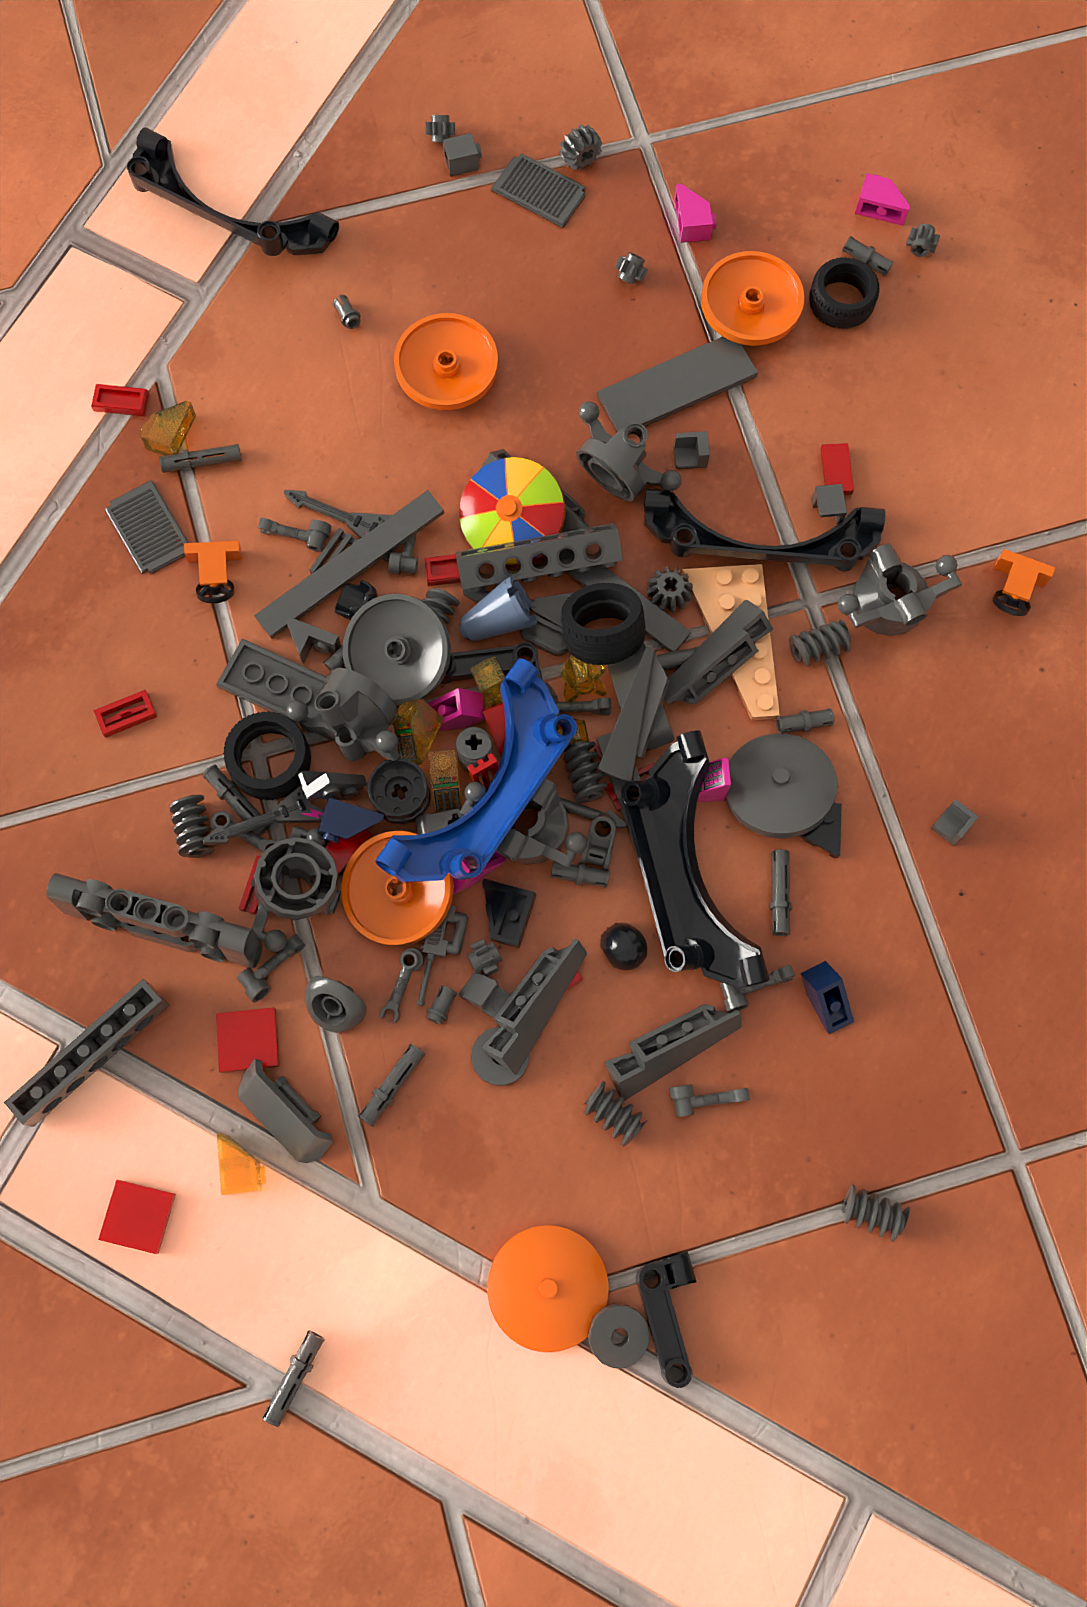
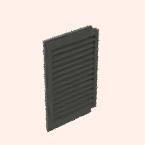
[491,153,586,228]
[105,480,189,574]

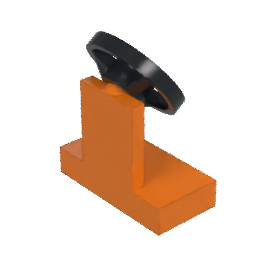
[184,540,242,604]
[993,549,1055,616]

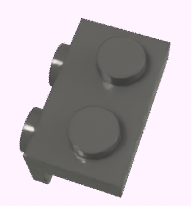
[298,771,368,800]

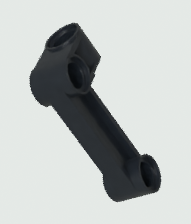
[440,642,543,684]
[635,1252,697,1388]

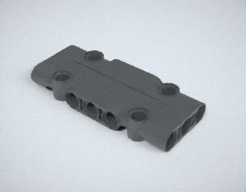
[46,873,262,968]

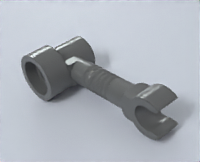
[258,518,332,552]
[388,534,418,575]
[553,696,611,726]
[210,811,277,853]
[237,934,306,1003]
[380,948,425,1023]
[720,965,795,1013]
[669,1084,750,1117]

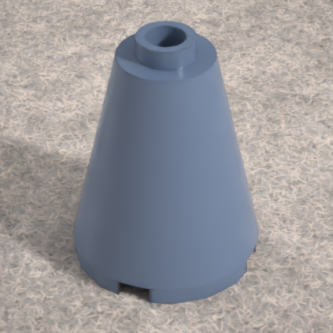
[459,576,537,642]

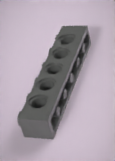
[456,523,623,592]
[4,979,170,1127]

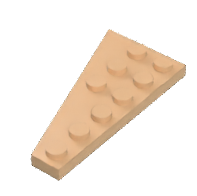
[681,564,780,721]

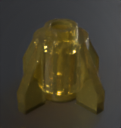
[561,655,607,702]

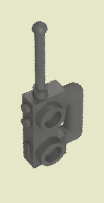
[416,905,468,1007]

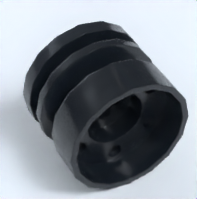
[367,758,431,825]

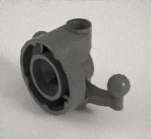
[576,401,682,502]
[838,543,962,636]
[286,668,400,761]
[459,778,588,868]
[251,826,341,952]

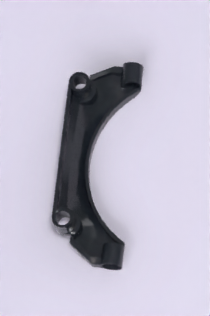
[127,127,339,256]
[644,488,885,571]
[621,730,770,988]

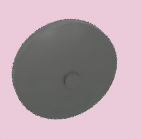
[343,594,451,705]
[725,734,837,838]

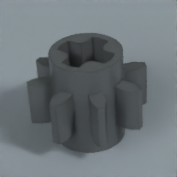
[425,115,455,142]
[906,224,940,257]
[615,252,648,285]
[467,939,502,977]

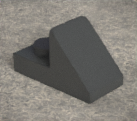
[286,617,341,663]
[458,971,511,1018]

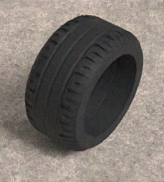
[809,257,880,329]

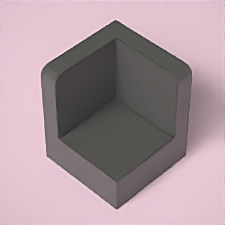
[673,431,710,469]
[811,484,847,524]
[931,800,979,846]

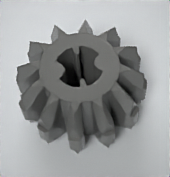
[559,124,603,171]
[647,566,693,614]

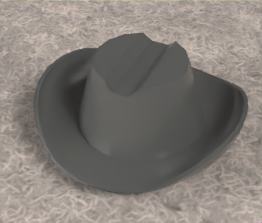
[305,976,366,1033]

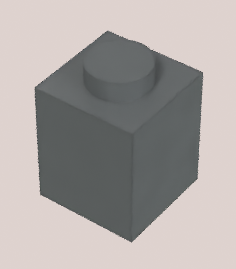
[443,133,482,177]

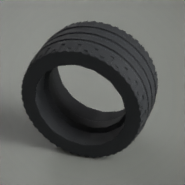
[561,583,646,665]
[224,711,311,800]

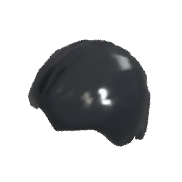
[335,580,378,621]
[600,922,647,970]

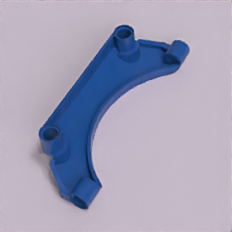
[375,658,577,882]

